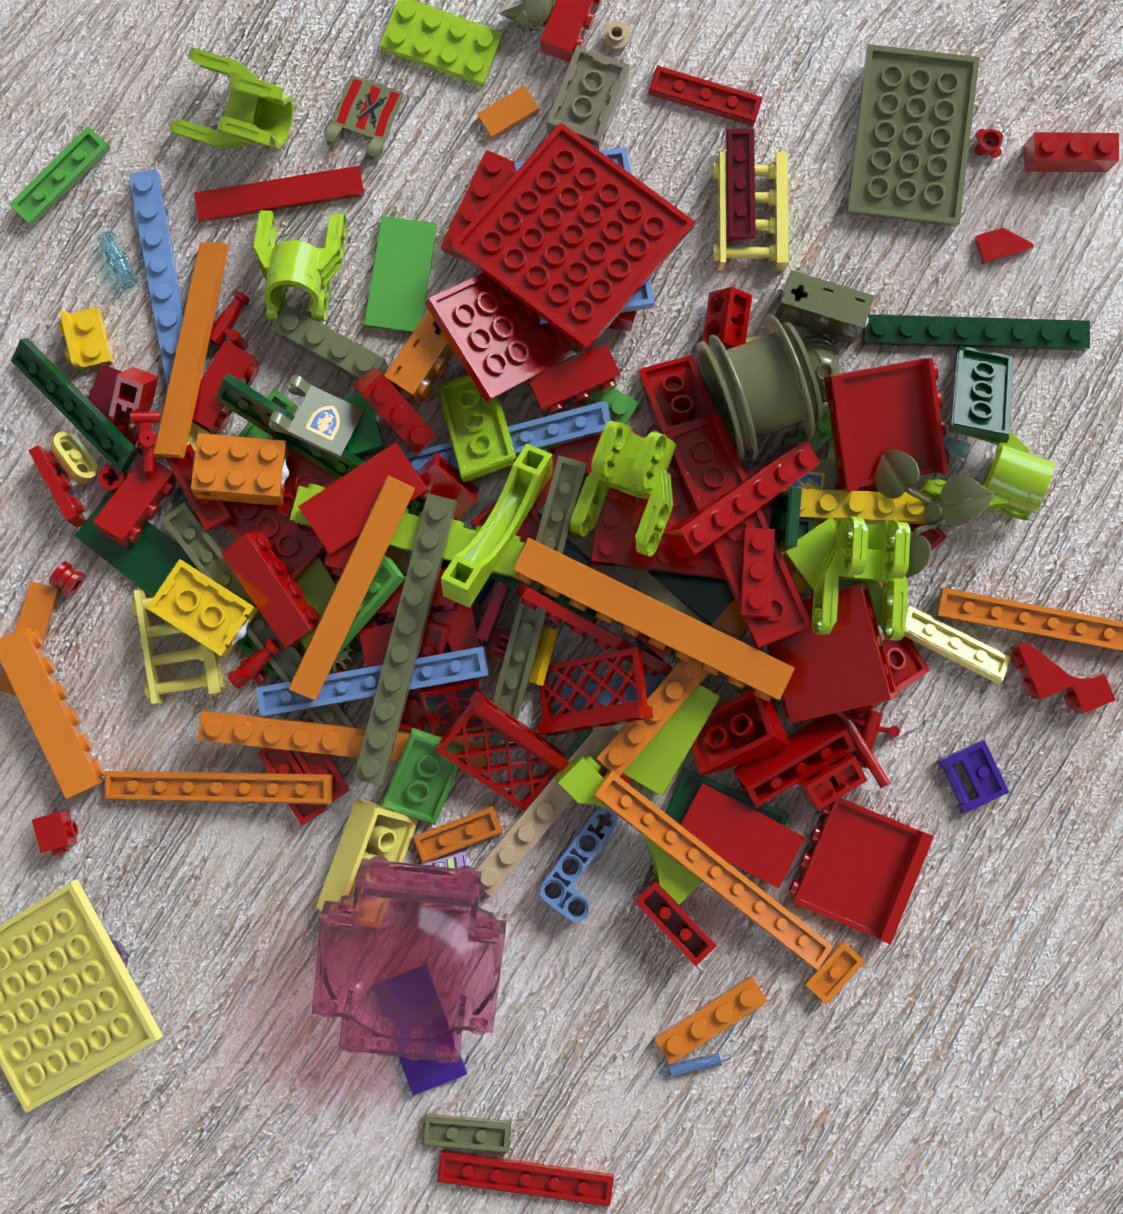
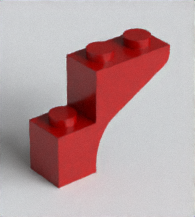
[1010,643,1116,713]

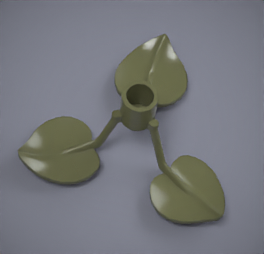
[876,450,995,579]

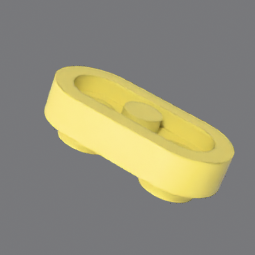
[50,431,98,484]

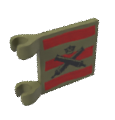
[325,75,404,162]

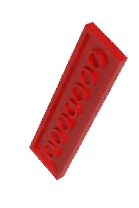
[665,414,812,649]

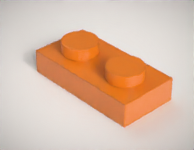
[804,940,866,1004]

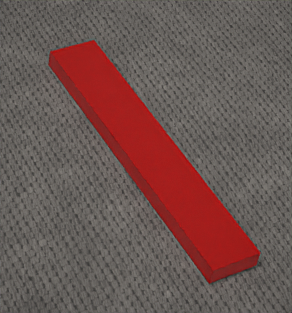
[194,166,365,223]
[437,1150,614,1207]

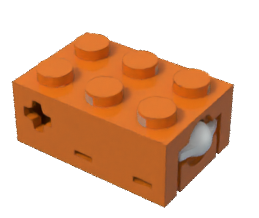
[385,310,456,406]
[191,433,289,506]

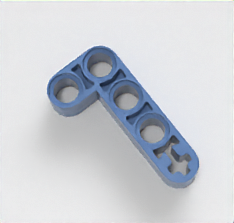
[540,807,618,922]

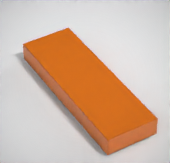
[412,805,503,864]

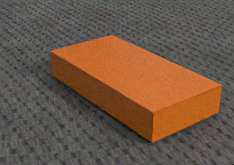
[477,85,539,140]

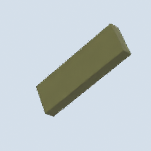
[422,1113,512,1153]

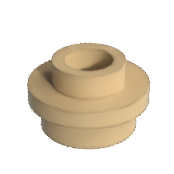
[603,21,631,50]

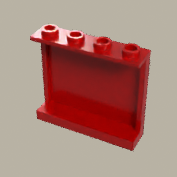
[824,358,950,492]
[768,583,898,723]
[788,797,934,945]

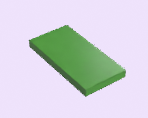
[364,216,438,334]

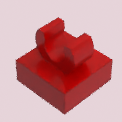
[487,627,511,660]

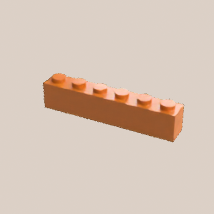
[0,627,105,799]

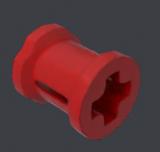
[98,465,128,493]

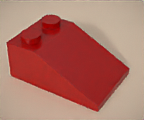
[638,355,717,435]
[850,632,929,717]
[691,688,790,776]

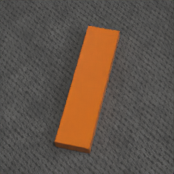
[0,581,61,696]

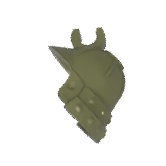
[499,0,553,43]
[801,336,841,403]

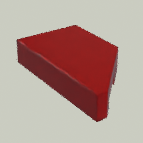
[974,228,1034,264]

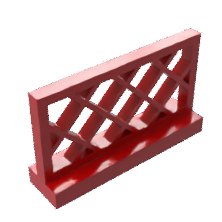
[537,647,654,736]
[435,691,570,811]

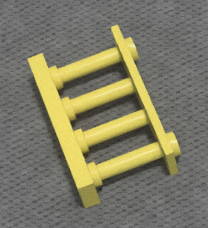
[712,152,788,271]
[131,590,226,704]

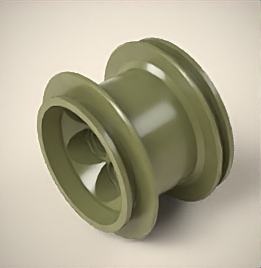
[697,314,823,461]

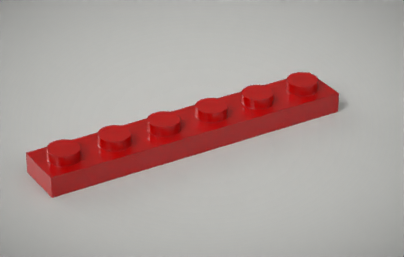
[515,582,672,676]

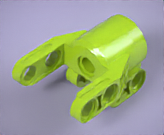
[169,47,294,150]
[254,211,347,321]
[920,412,1056,520]
[570,421,676,557]
[812,516,910,641]

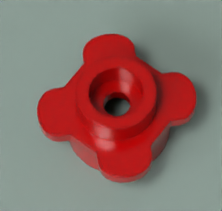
[974,129,1003,158]

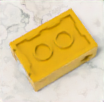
[147,559,258,658]

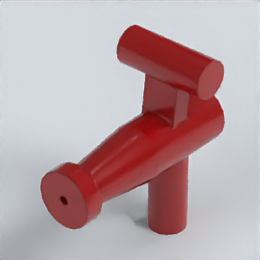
[209,291,250,350]
[130,411,161,473]
[228,638,282,689]
[848,710,900,769]

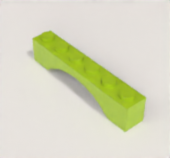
[441,443,553,608]
[555,754,702,905]

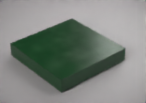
[770,487,802,553]

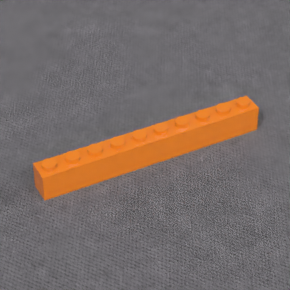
[513,538,795,702]

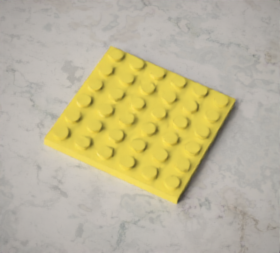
[0,879,163,1113]

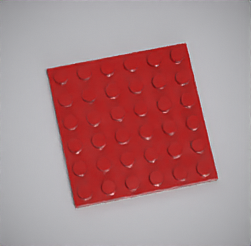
[451,122,695,352]

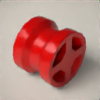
[49,561,86,597]

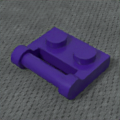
[936,740,1010,814]

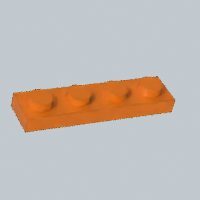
[654,975,768,1065]

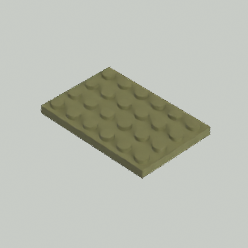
[846,44,980,227]

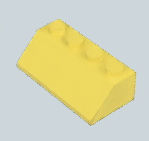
[316,798,418,928]

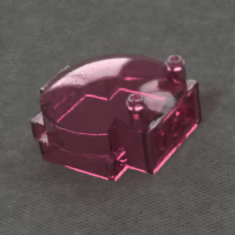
[311,856,506,1063]

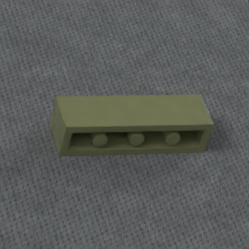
[272,304,388,381]

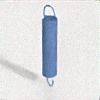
[659,1053,732,1077]

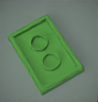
[381,728,464,825]

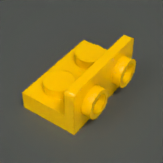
[58,307,113,371]

